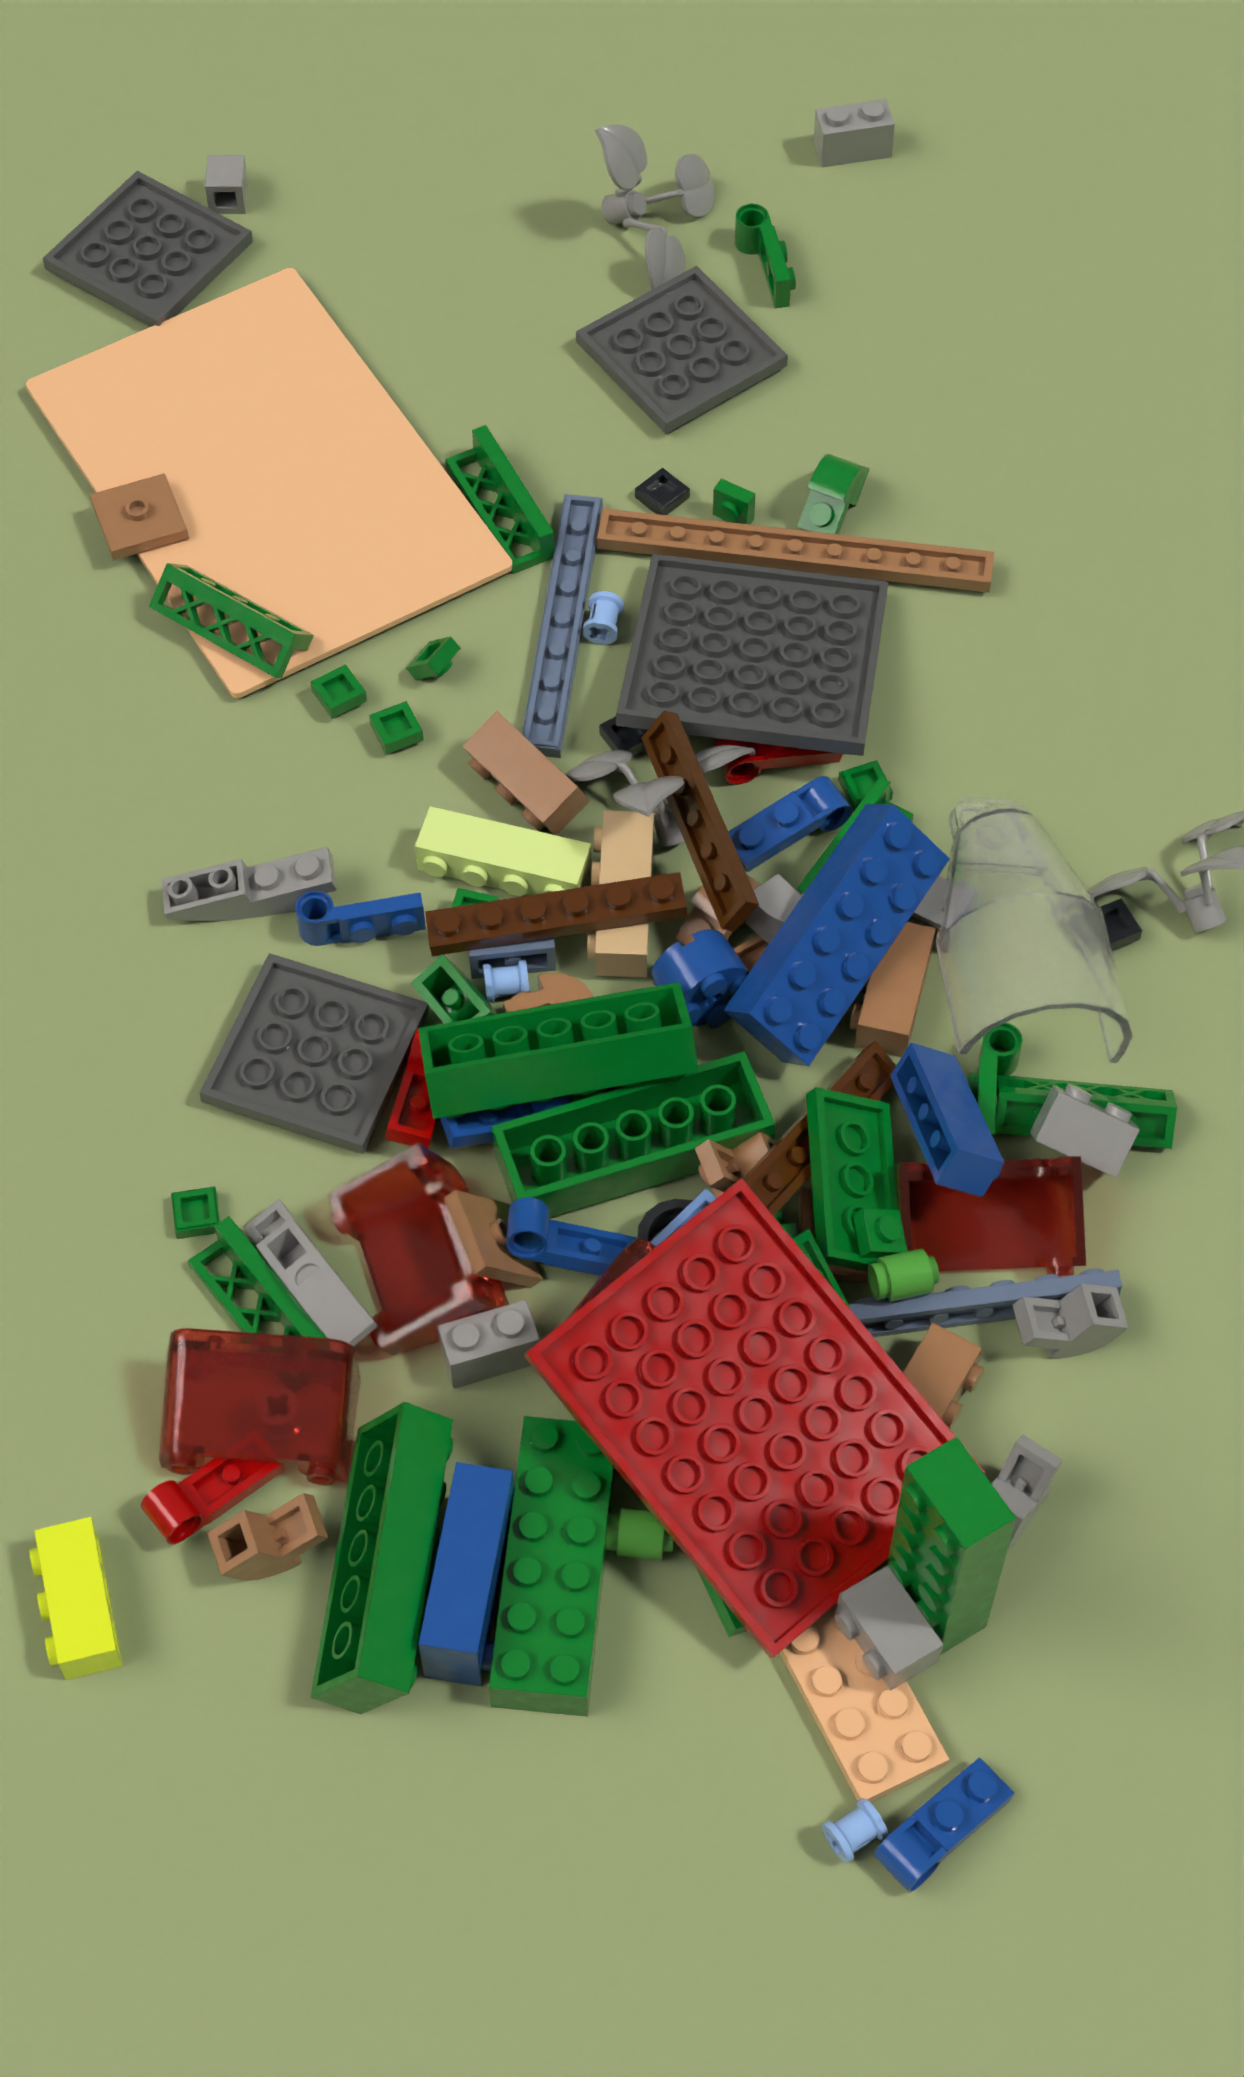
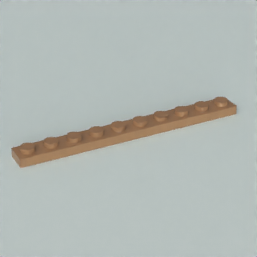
[597,508,994,593]

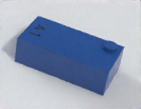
[418,1462,515,1687]

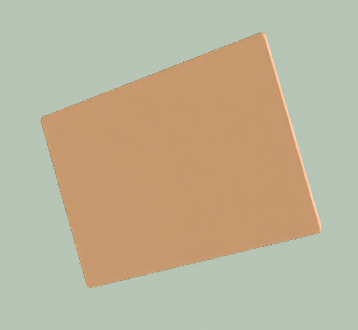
[26,268,512,698]

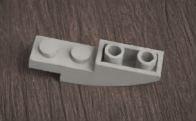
[162,847,337,921]
[244,1199,378,1356]

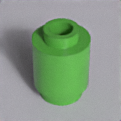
[867,1248,939,1302]
[605,1508,674,1561]

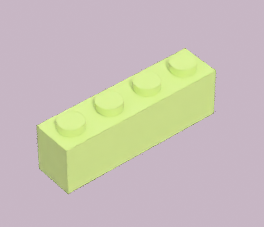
[415,806,592,896]

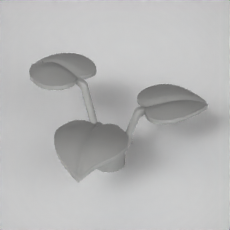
[595,124,715,290]
[565,745,756,846]
[1080,811,1244,933]

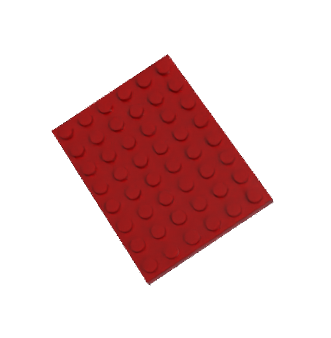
[523,1178,985,1658]

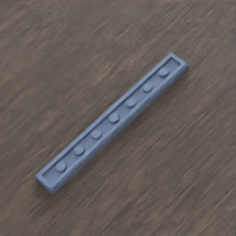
[522,494,603,758]

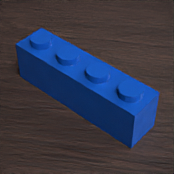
[890,1042,1004,1197]

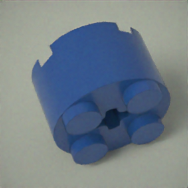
[651,930,749,1028]

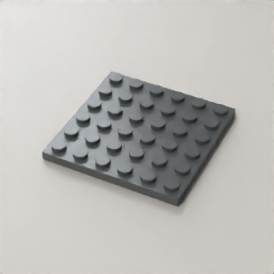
[616,554,888,756]

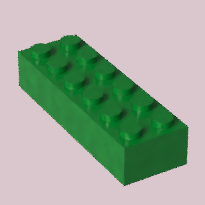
[418,982,698,1119]
[492,1051,775,1218]
[310,1402,453,1714]
[489,1416,615,1717]
[887,1436,1016,1655]

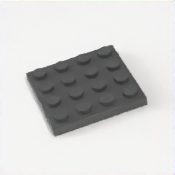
[43,171,253,327]
[576,266,788,434]
[199,953,429,1154]

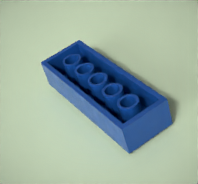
[724,804,950,1066]

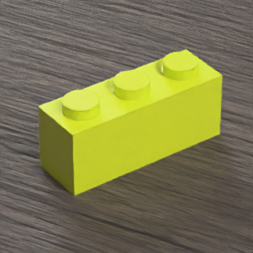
[29,1517,123,1680]

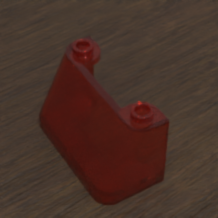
[329,1143,509,1355]
[894,1156,1086,1276]
[159,1328,361,1486]

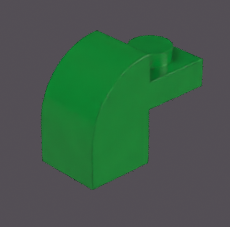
[797,454,870,534]

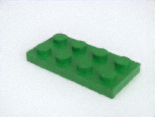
[806,1087,898,1272]

